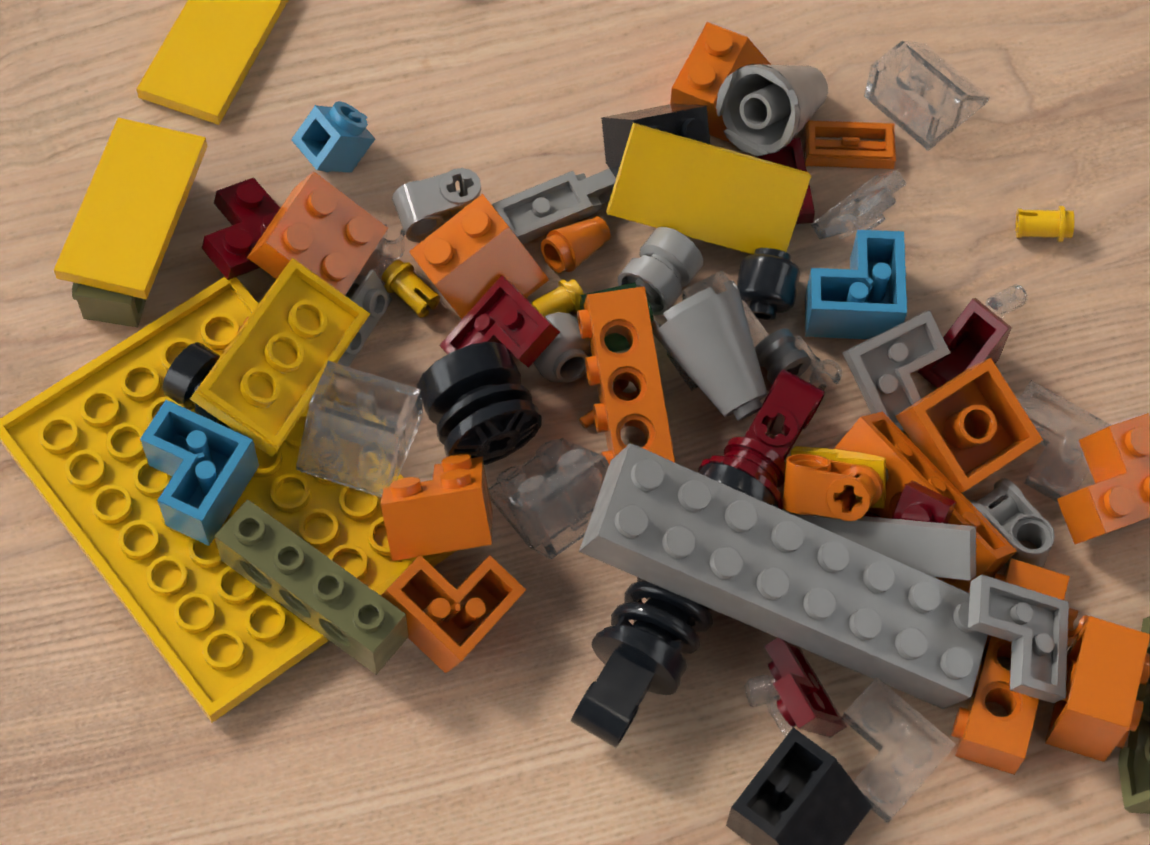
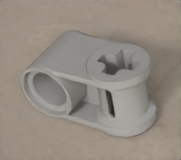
[392,168,481,242]
[970,478,1055,567]

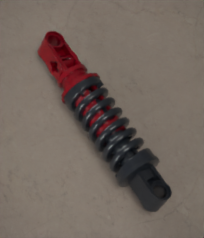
[571,369,826,748]

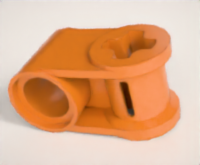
[783,454,883,521]

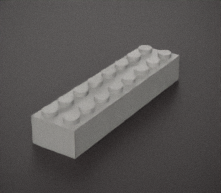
[579,443,988,709]

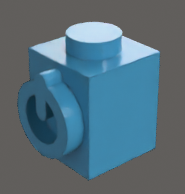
[291,101,375,173]

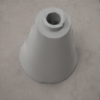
[716,64,828,156]
[651,281,767,421]

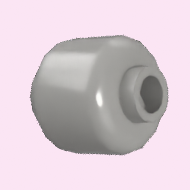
[533,312,592,382]

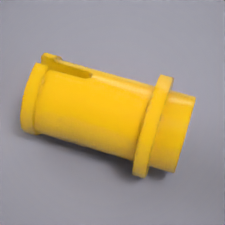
[1015,206,1074,242]
[381,260,441,318]
[531,279,586,316]

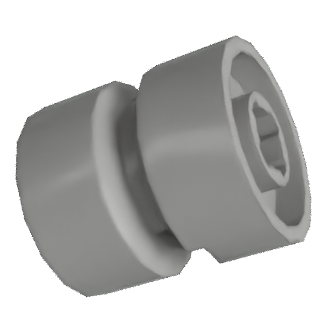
[618,227,703,315]

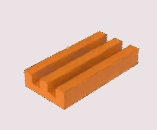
[804,120,896,169]

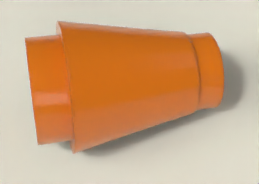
[541,216,611,273]

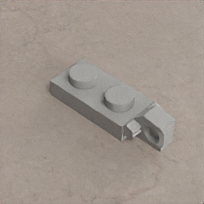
[492,168,616,244]

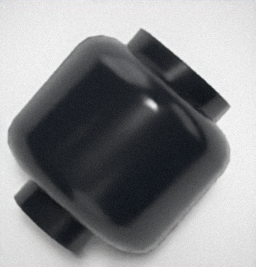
[737,248,800,320]

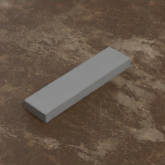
[784,510,976,581]

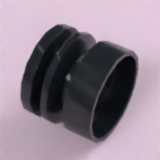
[417,342,542,465]

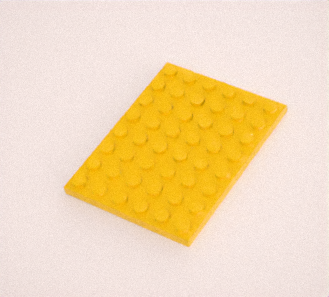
[0,277,456,723]

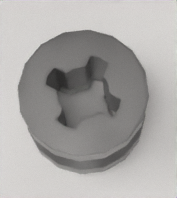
[755,328,811,385]

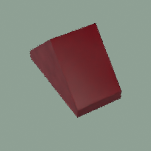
[917,298,1012,389]

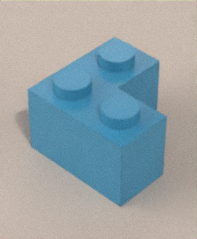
[805,230,907,339]
[140,400,259,546]

